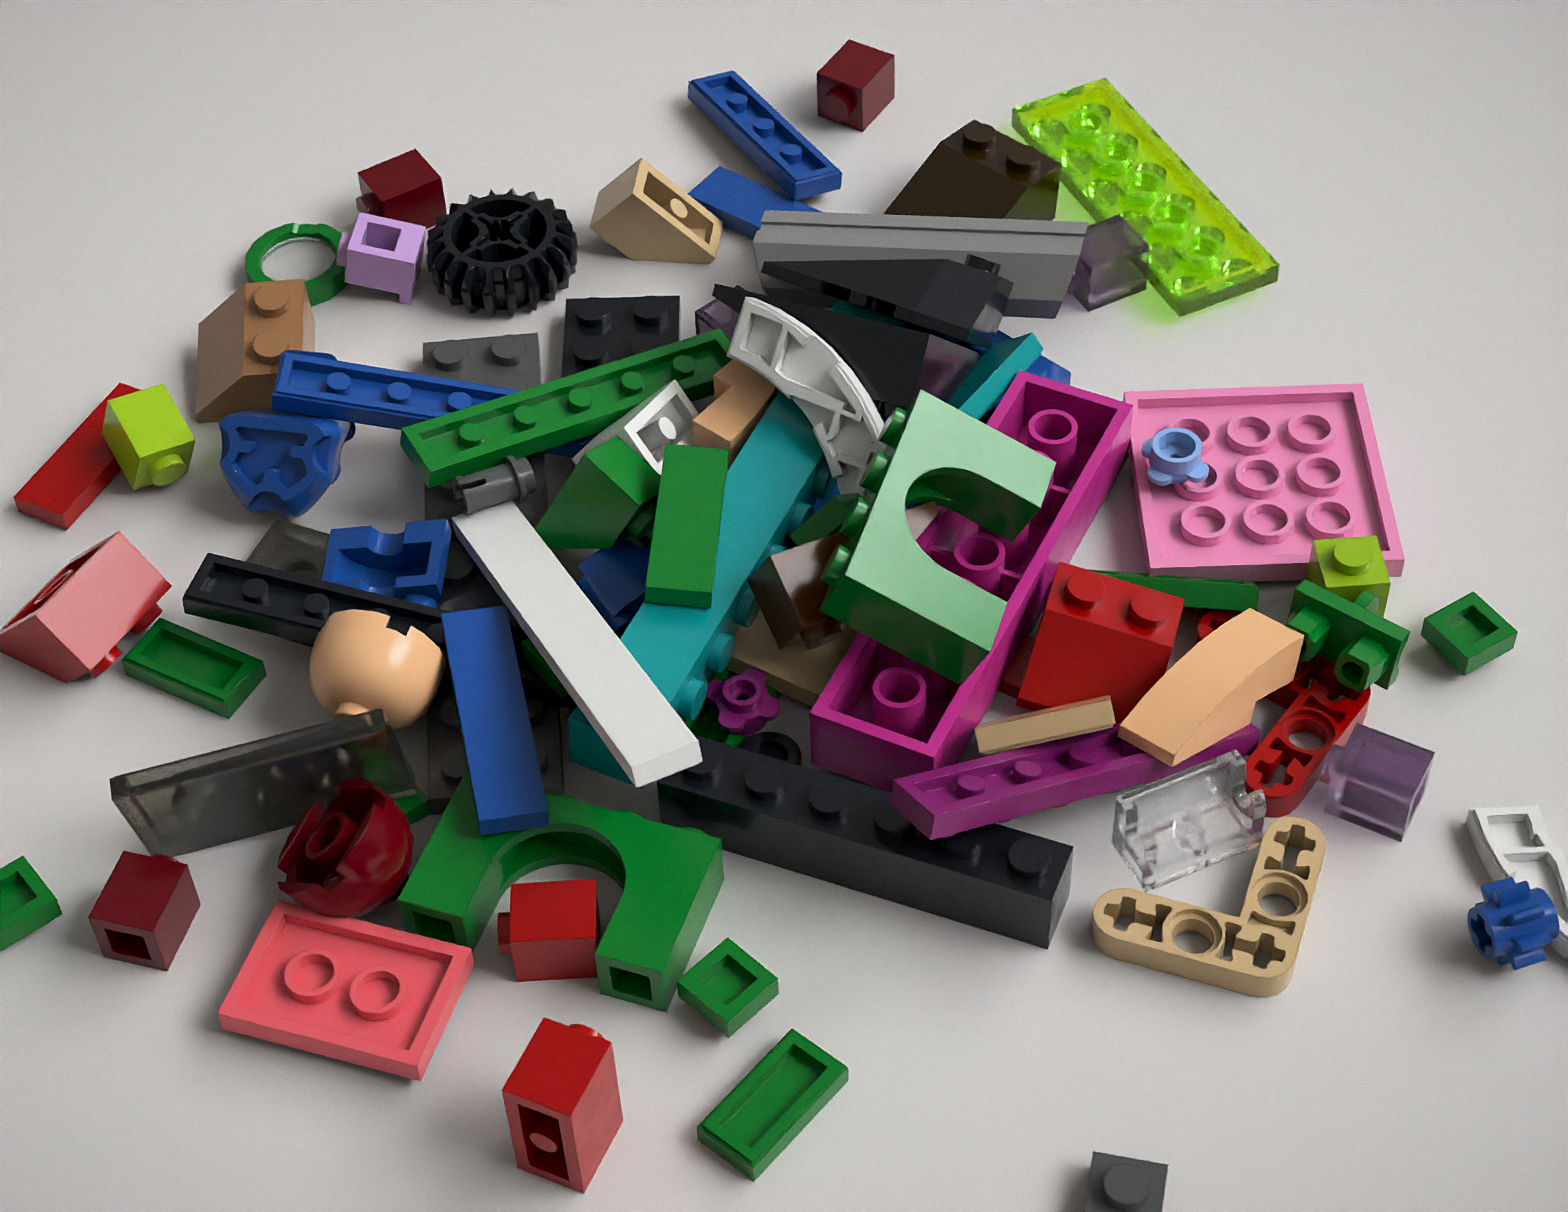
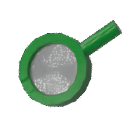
[245,223,348,307]

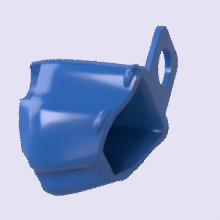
[219,350,356,518]

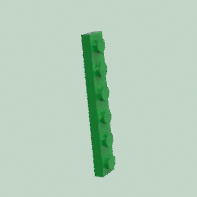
[400,328,732,488]

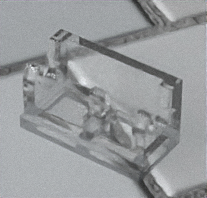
[1111,750,1266,892]

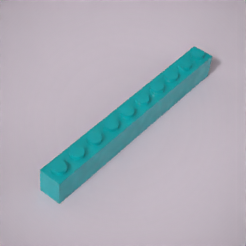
[569,299,904,789]

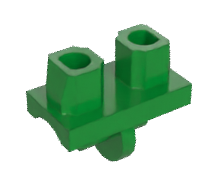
[1285,579,1410,693]

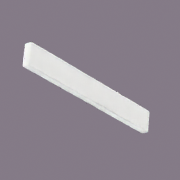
[451,500,703,788]

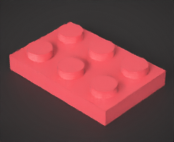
[217,899,475,1082]

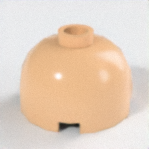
[309,609,447,736]

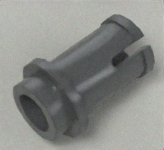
[452,455,536,516]

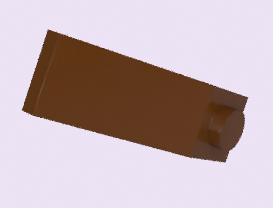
[747,501,939,650]

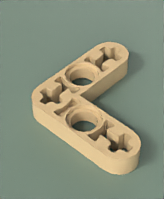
[1091,816,1326,998]

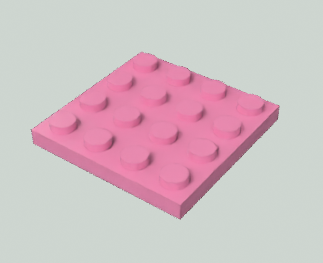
[1123,383,1405,582]

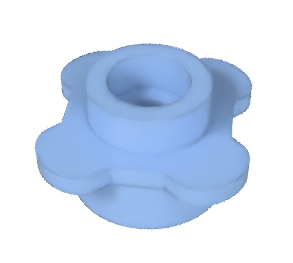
[1141,427,1209,486]

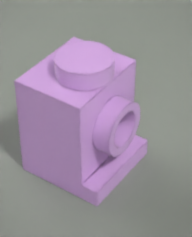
[337,212,426,305]

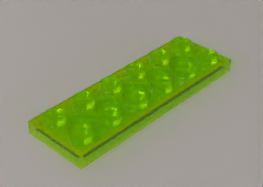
[1011,78,1280,317]

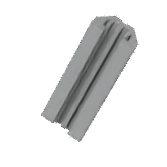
[752,210,1089,319]

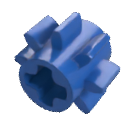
[1467,877,1559,970]

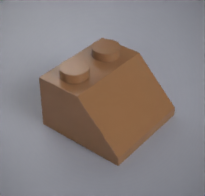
[195,279,315,423]

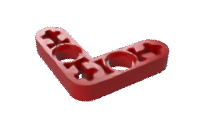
[1195,609,1371,818]

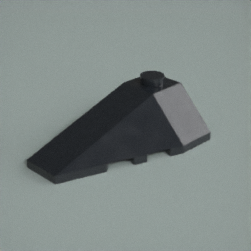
[761,254,1014,350]
[712,283,980,417]

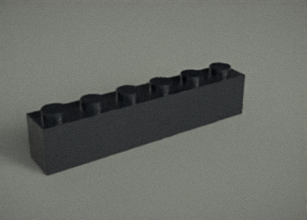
[657,734,1074,949]

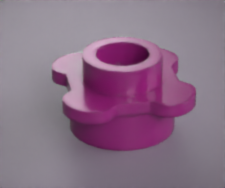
[705,669,781,735]

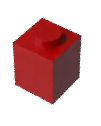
[497,879,601,982]

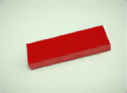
[13,382,141,530]

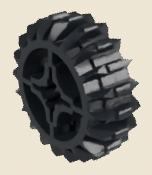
[426,188,578,317]

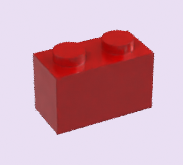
[501,1017,623,1194]

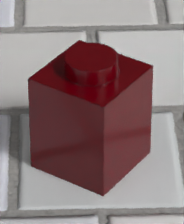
[817,39,895,132]
[356,149,447,229]
[88,851,201,971]

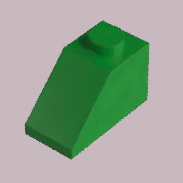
[535,436,661,549]

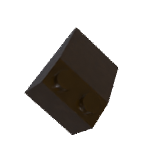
[884,119,1062,221]

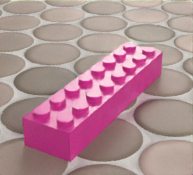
[809,370,1134,793]

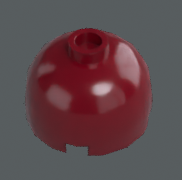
[277,777,414,918]

